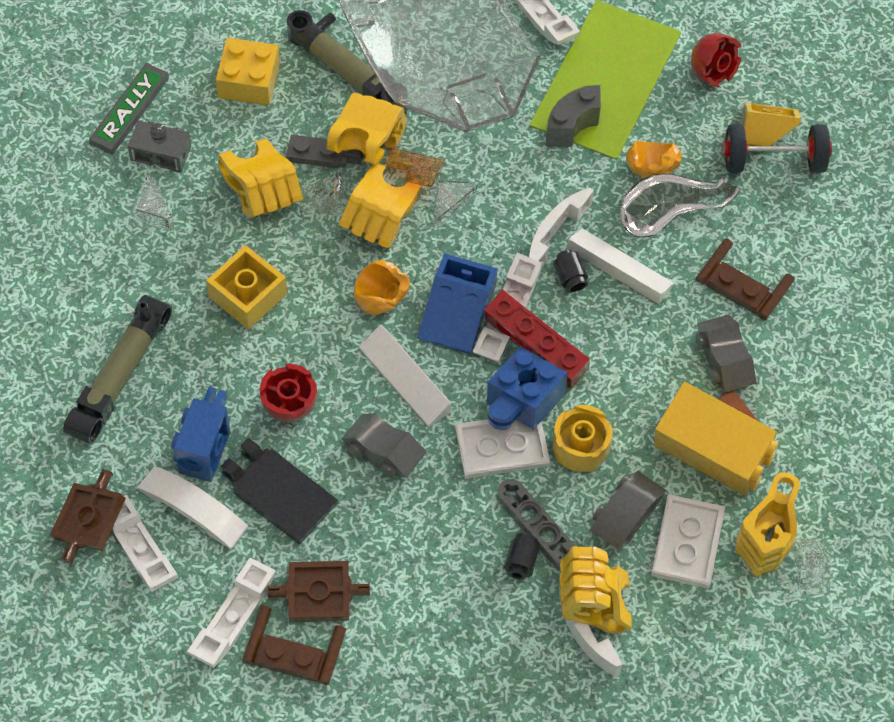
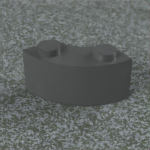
[546,85,601,147]
[695,315,757,392]
[342,413,427,478]
[590,471,666,550]

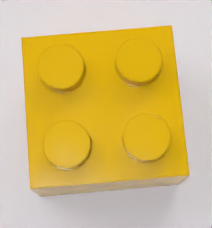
[216,38,280,105]
[206,245,287,330]

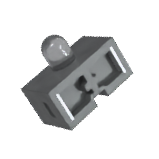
[128,120,191,172]

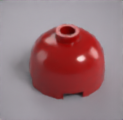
[691,32,741,87]
[259,363,318,423]

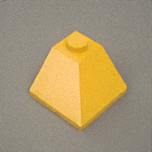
[743,102,801,146]

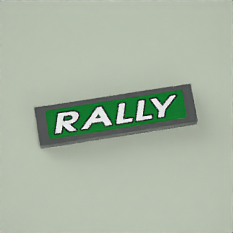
[89,63,169,155]

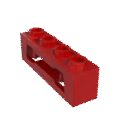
[484,289,590,389]

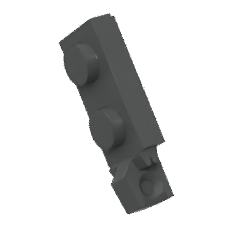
[286,134,362,169]

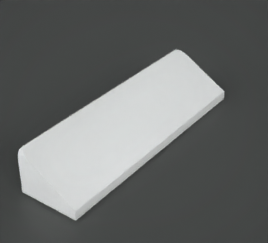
[567,228,674,304]
[359,325,451,428]

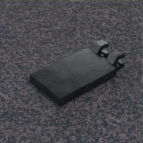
[221,438,338,545]

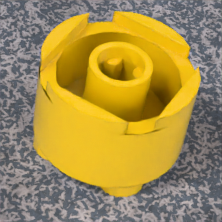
[552,405,613,472]

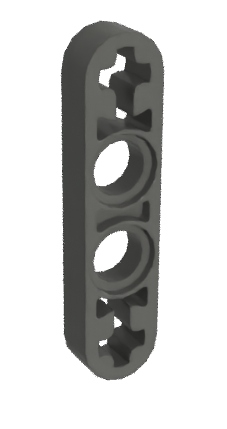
[498,479,575,571]

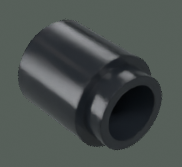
[553,250,588,293]
[504,533,539,580]

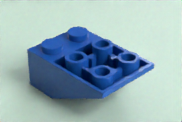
[417,253,497,354]

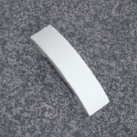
[515,0,580,45]
[529,188,594,267]
[473,253,543,363]
[137,466,249,550]
[112,495,178,592]
[187,558,276,668]
[559,584,622,677]

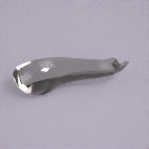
[620,174,741,238]

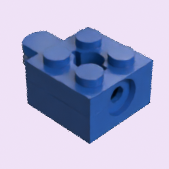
[487,346,568,430]
[171,387,231,482]

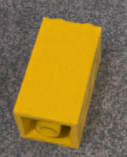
[654,381,779,496]

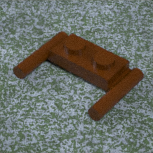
[695,238,795,320]
[242,605,347,685]

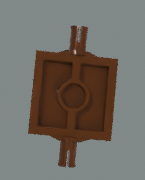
[50,469,126,564]
[268,561,370,622]

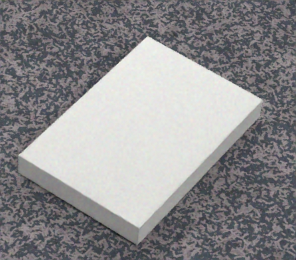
[455,419,550,479]
[651,494,725,589]

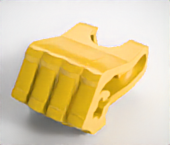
[326,93,407,165]
[218,138,303,218]
[338,163,422,248]
[735,472,800,577]
[559,546,632,634]

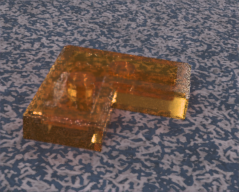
[386,148,445,188]

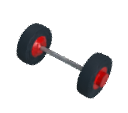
[722,124,832,173]

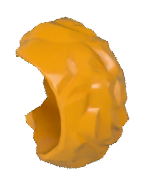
[626,141,682,182]
[353,260,410,315]

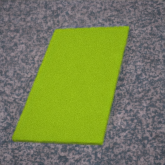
[530,0,681,159]

